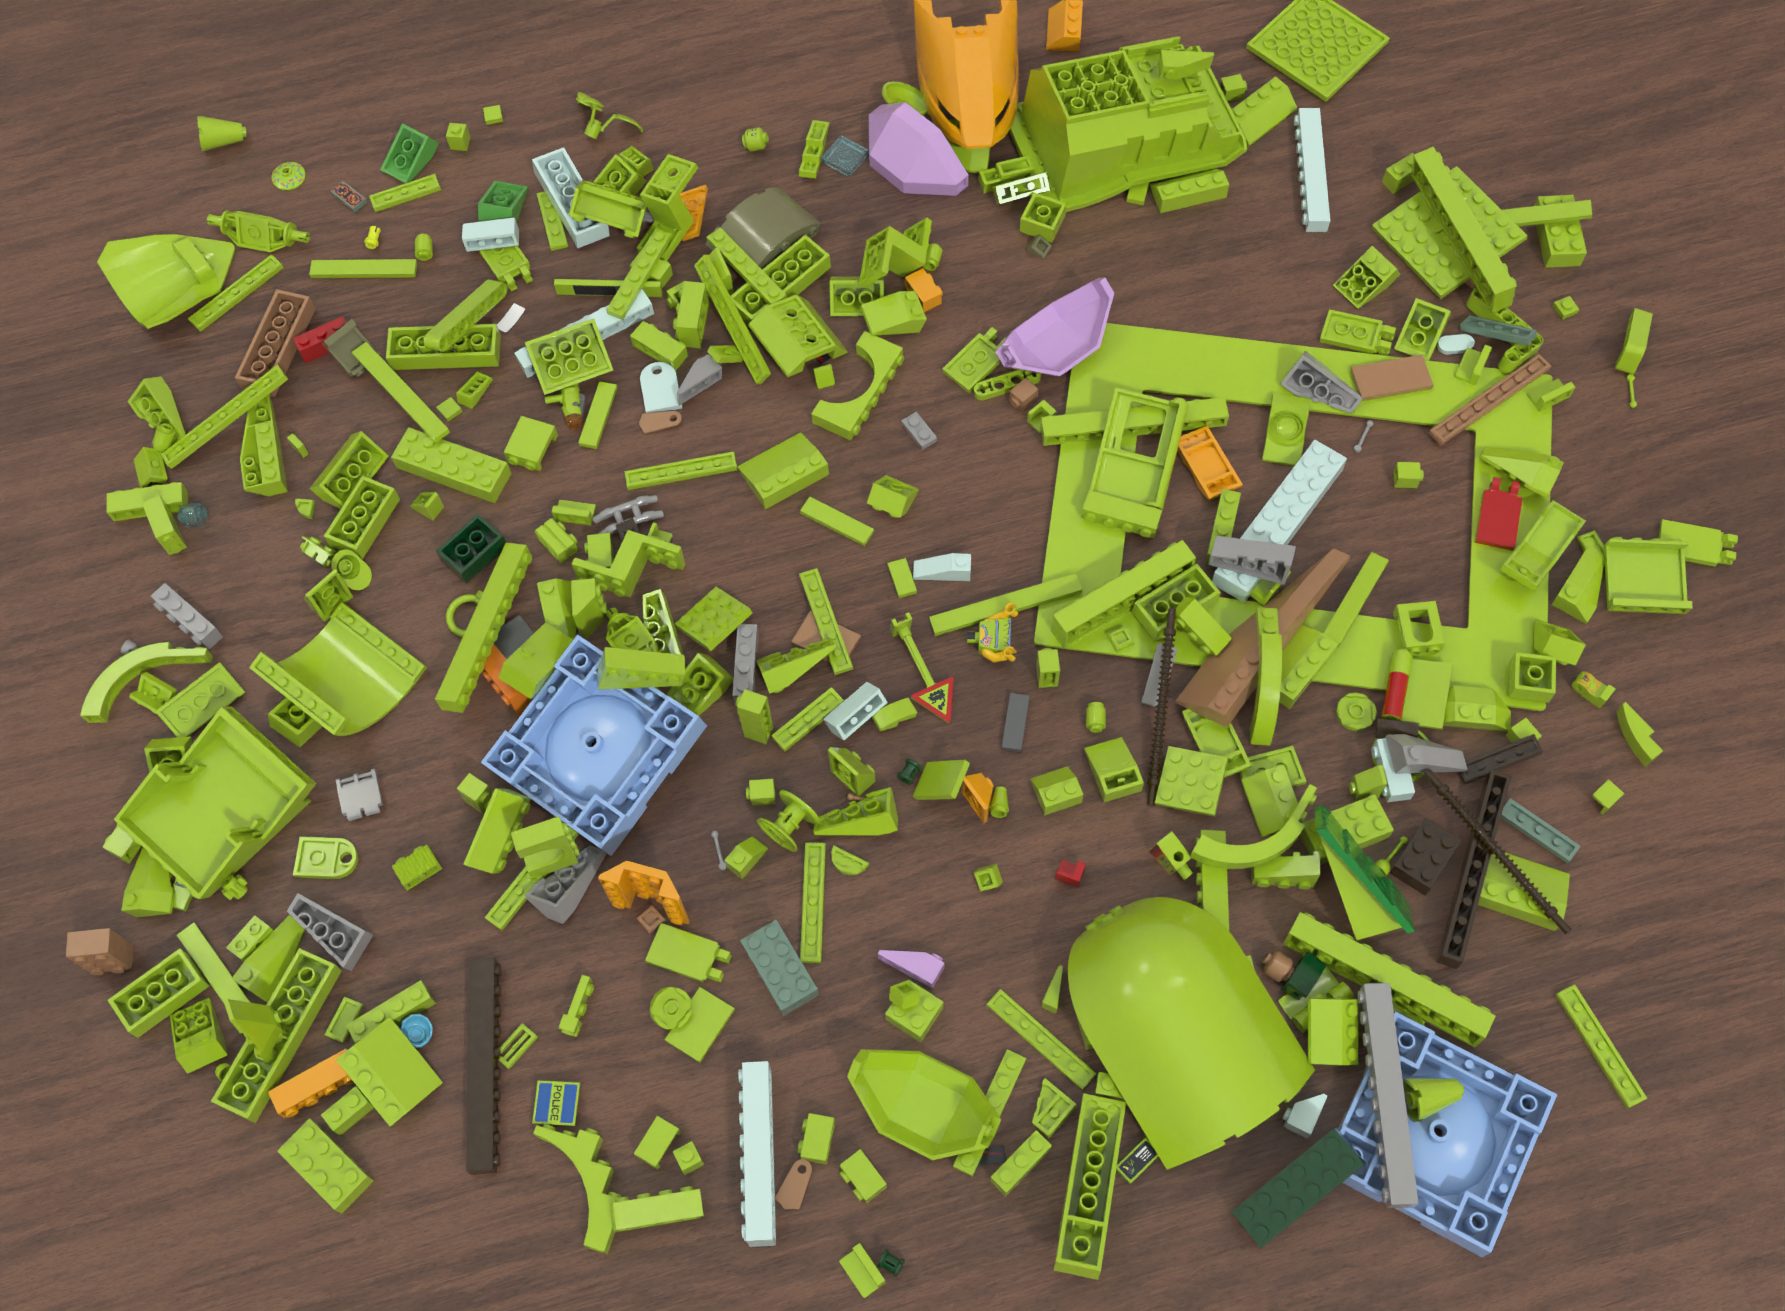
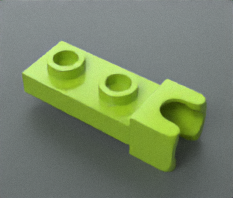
[559,975,594,1037]

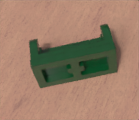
[1281,952,1327,1000]

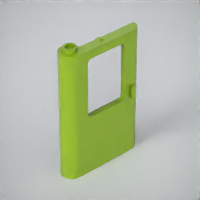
[1090,387,1188,511]

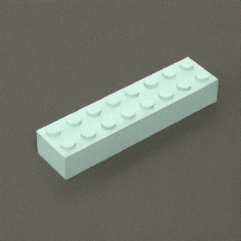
[739,1061,776,1247]

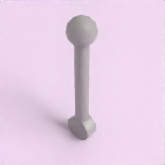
[1354,420,1373,453]
[711,830,727,871]

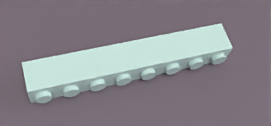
[1294,108,1330,232]
[515,289,654,378]

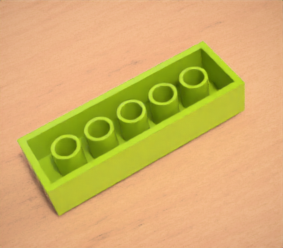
[730,235,831,328]
[386,324,501,370]
[391,427,512,503]

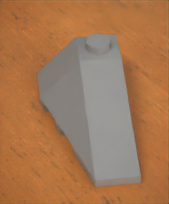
[525,846,606,924]

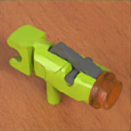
[545,383,586,429]

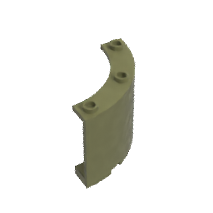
[705,187,821,275]

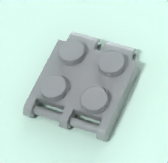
[336,768,383,821]

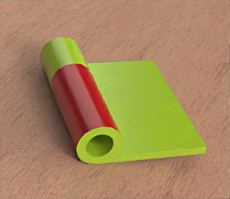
[1381,649,1453,730]

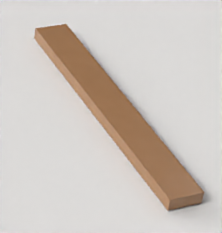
[1429,354,1552,446]

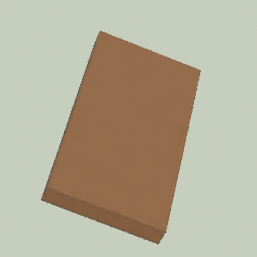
[1350,355,1433,401]

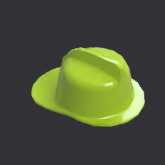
[331,549,372,590]

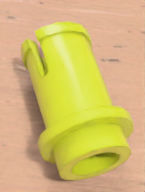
[364,226,381,249]

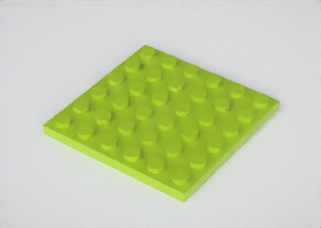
[1246,0,1390,102]
[1372,166,1528,299]

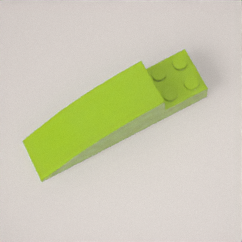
[1054,1093,1126,1280]

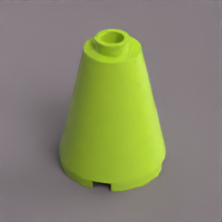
[197,116,247,151]
[1403,1078,1464,1122]

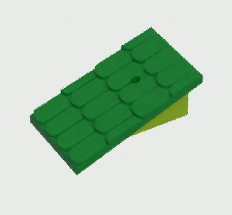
[1315,805,1415,940]

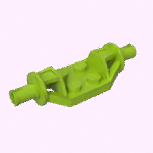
[207,210,310,252]
[606,608,659,652]

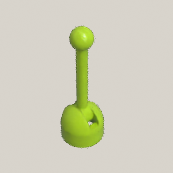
[1375,836,1408,876]

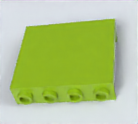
[1604,537,1693,614]

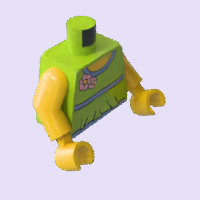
[967,603,1018,663]

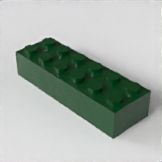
[1232,1127,1366,1249]

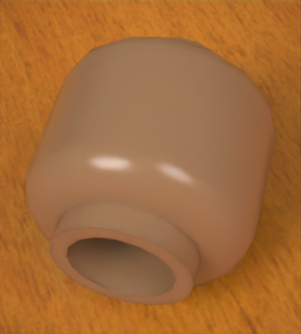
[1262,951,1295,982]

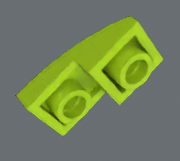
[872,698,917,731]

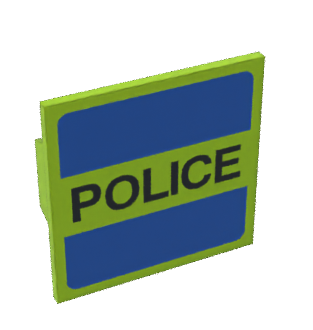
[532,1081,580,1126]

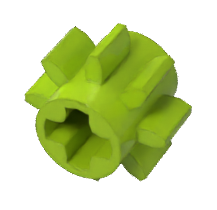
[221,874,248,900]

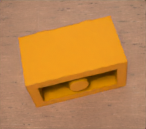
[905,268,943,312]

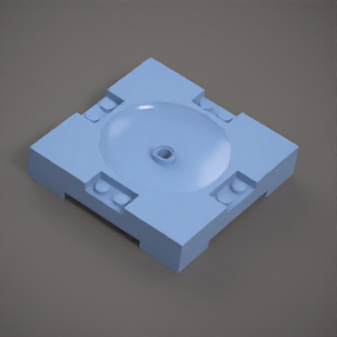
[481,635,707,856]
[1338,1012,1557,1257]

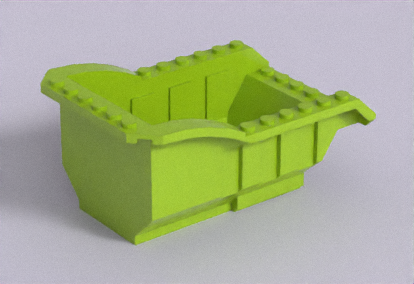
[1009,36,1247,212]

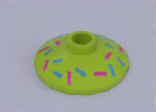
[271,162,306,191]

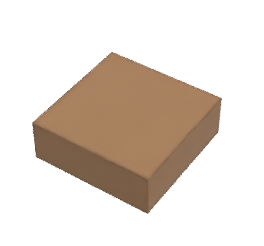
[637,905,666,934]

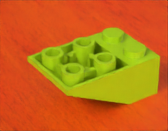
[1333,246,1400,309]
[1084,737,1144,802]
[170,997,228,1074]

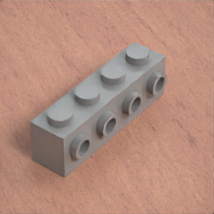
[151,583,223,650]

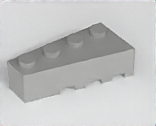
[1208,536,1296,585]

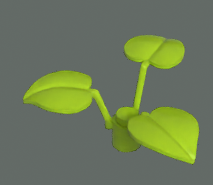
[575,92,643,139]

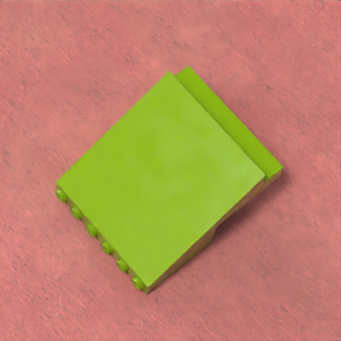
[114,706,317,899]

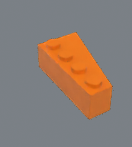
[482,644,535,717]

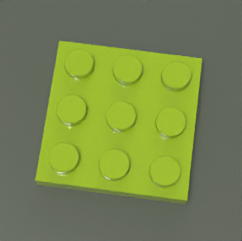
[675,587,752,651]
[1155,746,1228,817]

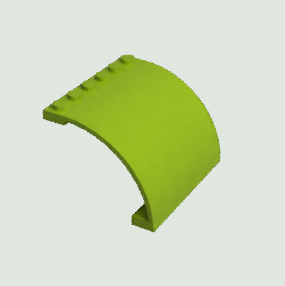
[249,602,427,736]

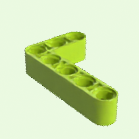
[1466,288,1544,374]

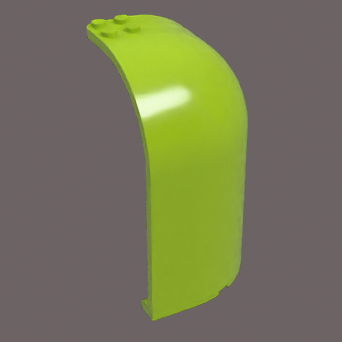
[1068,897,1315,1170]

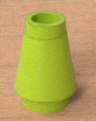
[989,787,1009,818]

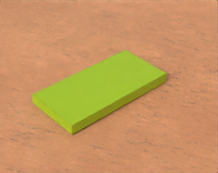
[155,662,246,737]

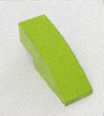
[978,155,1034,193]
[1617,702,1663,767]

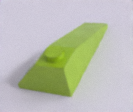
[128,377,186,445]
[1480,447,1564,497]
[537,578,577,640]
[813,787,898,836]
[224,999,283,1060]

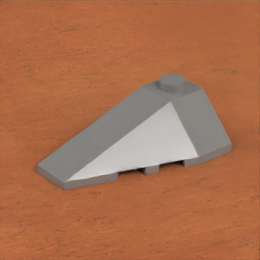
[1281,351,1363,413]
[1386,734,1468,774]

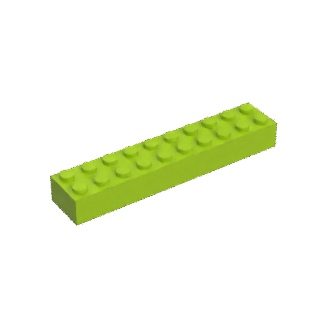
[1411,147,1517,314]
[1282,912,1496,1048]

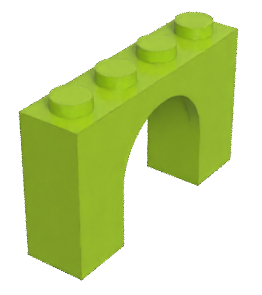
[511,816,580,879]

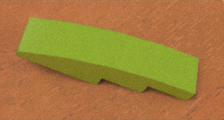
[799,120,830,179]

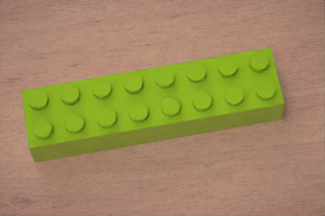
[1051,540,1196,649]
[211,948,342,1124]

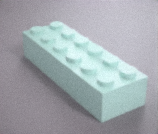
[532,147,610,248]

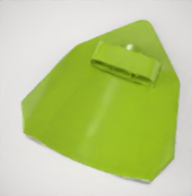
[97,234,235,329]

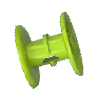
[756,790,820,852]

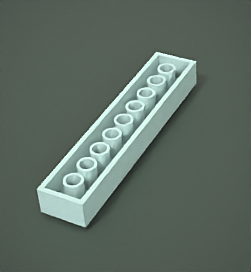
[1212,440,1347,603]

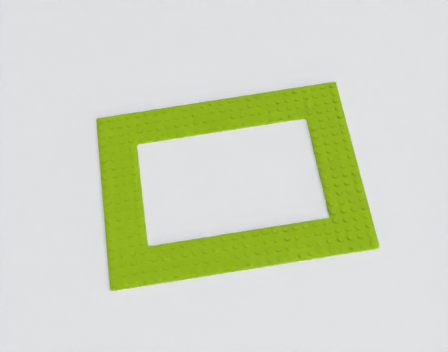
[1034,323,1553,711]

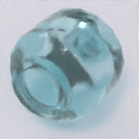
[178,502,208,528]

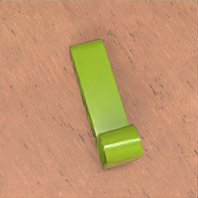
[1615,308,1653,375]

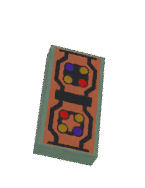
[330,180,367,213]

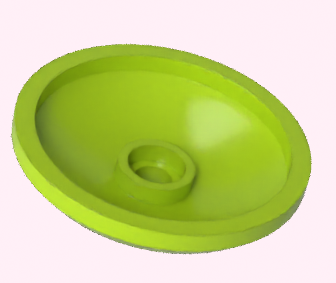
[882,81,928,116]

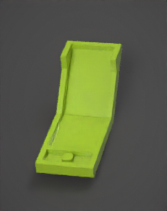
[1500,500,1586,591]

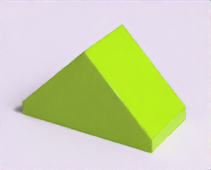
[410,492,444,521]

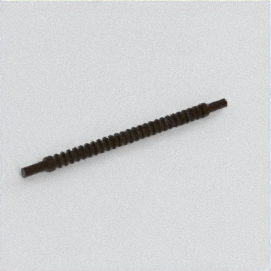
[1147,608,1176,806]
[1424,769,1572,934]

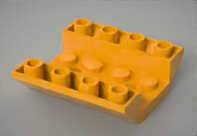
[598,861,689,925]

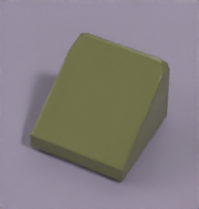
[1025,234,1052,259]

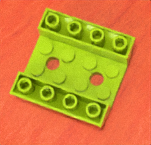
[748,294,848,377]

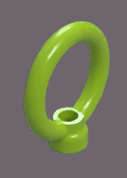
[446,590,483,637]

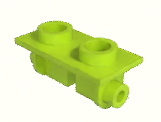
[300,536,336,567]

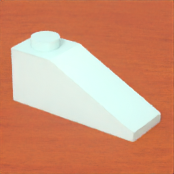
[913,553,971,581]

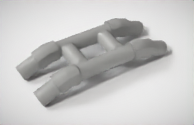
[592,495,664,535]

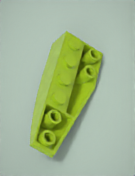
[240,394,288,496]

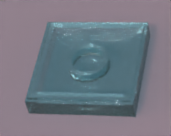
[821,135,869,177]

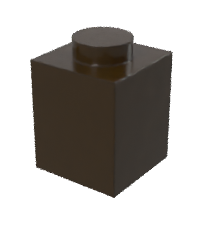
[616,518,640,542]

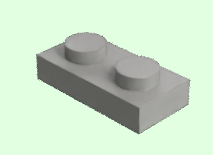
[901,411,937,450]

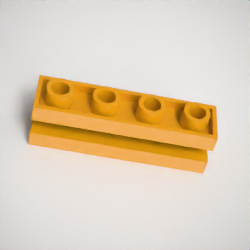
[268,1049,354,1118]

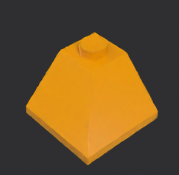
[961,773,994,823]

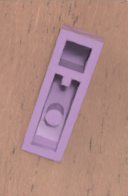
[878,950,945,989]

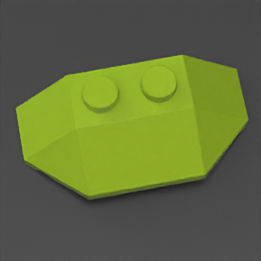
[1443,685,1511,732]

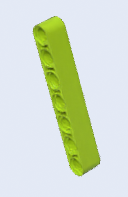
[424,279,507,352]

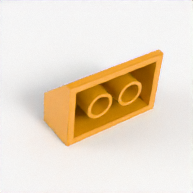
[1046,0,1083,52]

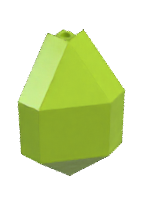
[847,1049,1001,1160]

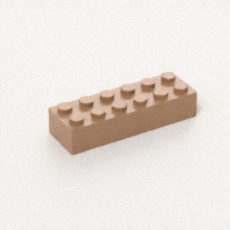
[235,289,316,397]

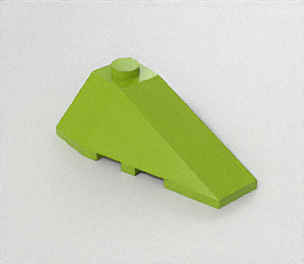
[1552,545,1605,624]
[756,638,836,693]
[121,847,175,917]
[232,915,305,1003]

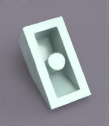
[1282,1094,1327,1138]

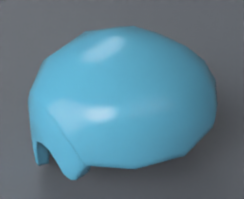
[400,1014,433,1048]

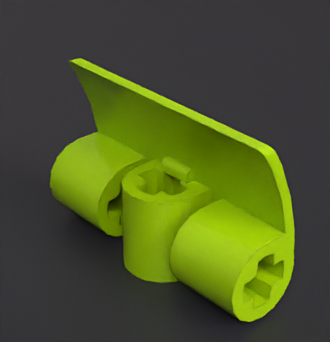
[1278,966,1354,1033]

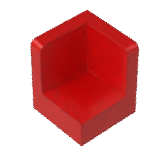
[1055,860,1086,888]

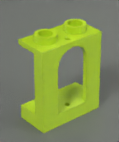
[1393,601,1445,656]

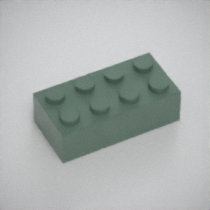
[740,920,819,1016]

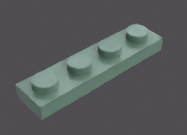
[1460,315,1537,346]
[1501,798,1580,864]

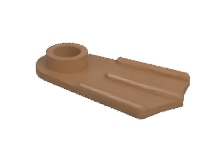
[639,411,682,434]
[775,1159,812,1210]

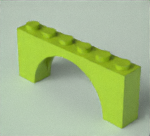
[811,331,904,441]

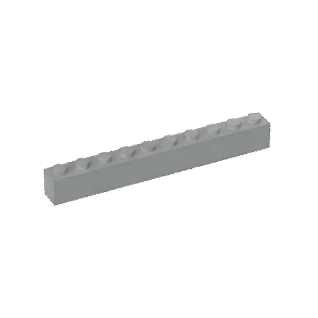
[1358,983,1419,1208]

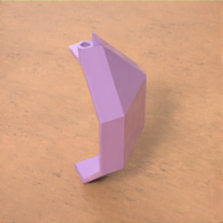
[869,102,969,196]
[995,277,1114,376]

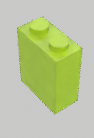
[142,495,187,555]

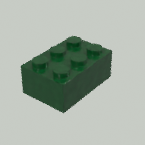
[436,513,506,584]

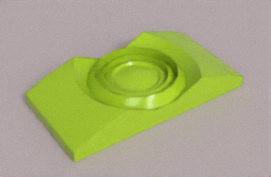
[1262,393,1310,466]
[1182,709,1252,778]

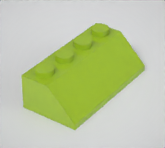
[1231,76,1297,147]
[1149,168,1229,213]
[309,431,389,509]
[464,788,531,874]

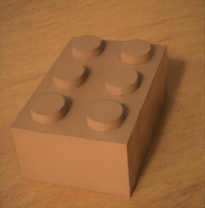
[66,928,134,975]

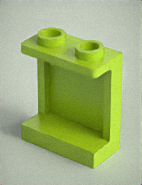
[504,416,558,471]

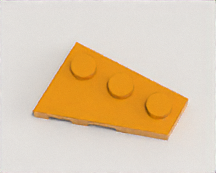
[680,184,708,241]

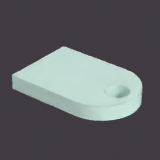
[640,362,682,413]

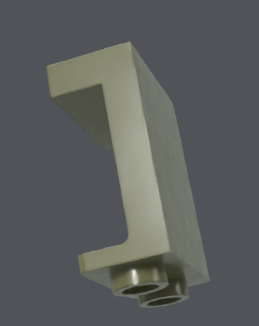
[322,319,381,377]

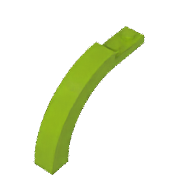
[1249,607,1282,746]
[80,642,213,723]
[1190,784,1317,869]

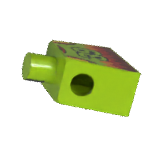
[1149,831,1194,880]

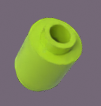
[414,234,433,261]
[923,243,943,271]
[152,423,176,452]
[1086,702,1106,733]

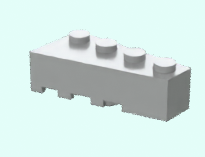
[287,893,373,971]

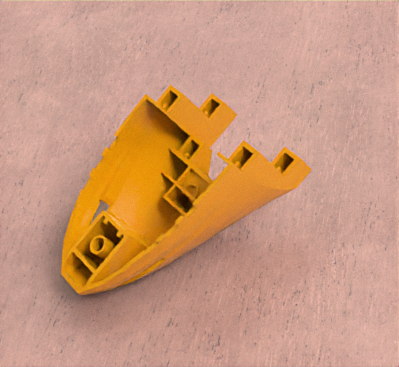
[913,0,1019,149]

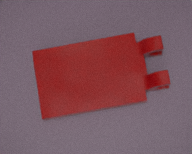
[1475,477,1523,551]

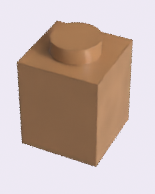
[1009,378,1038,412]

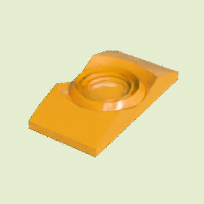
[1177,426,1243,500]

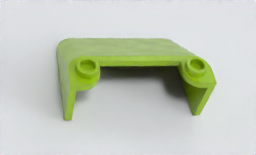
[569,180,648,238]

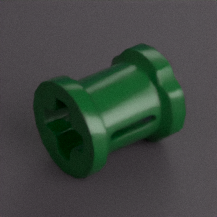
[897,759,922,785]
[877,1249,905,1278]

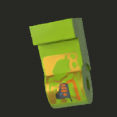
[1572,671,1616,709]

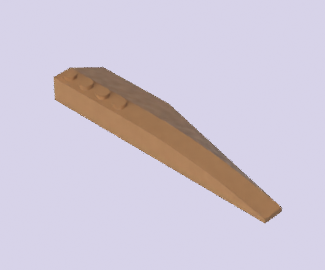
[1176,548,1350,728]

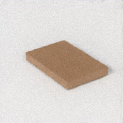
[791,611,861,663]

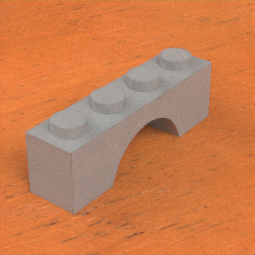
[732,624,759,705]

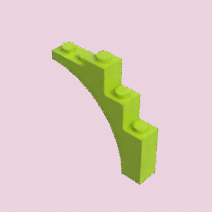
[533,1124,621,1255]

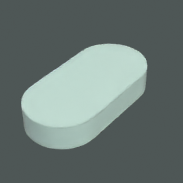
[1437,334,1475,355]

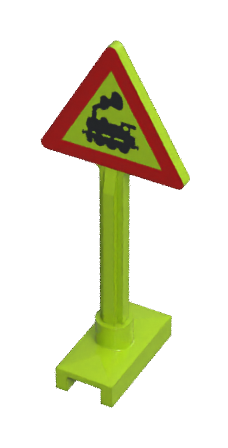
[890,612,954,723]

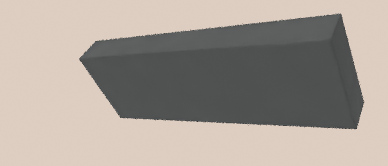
[1001,693,1030,752]

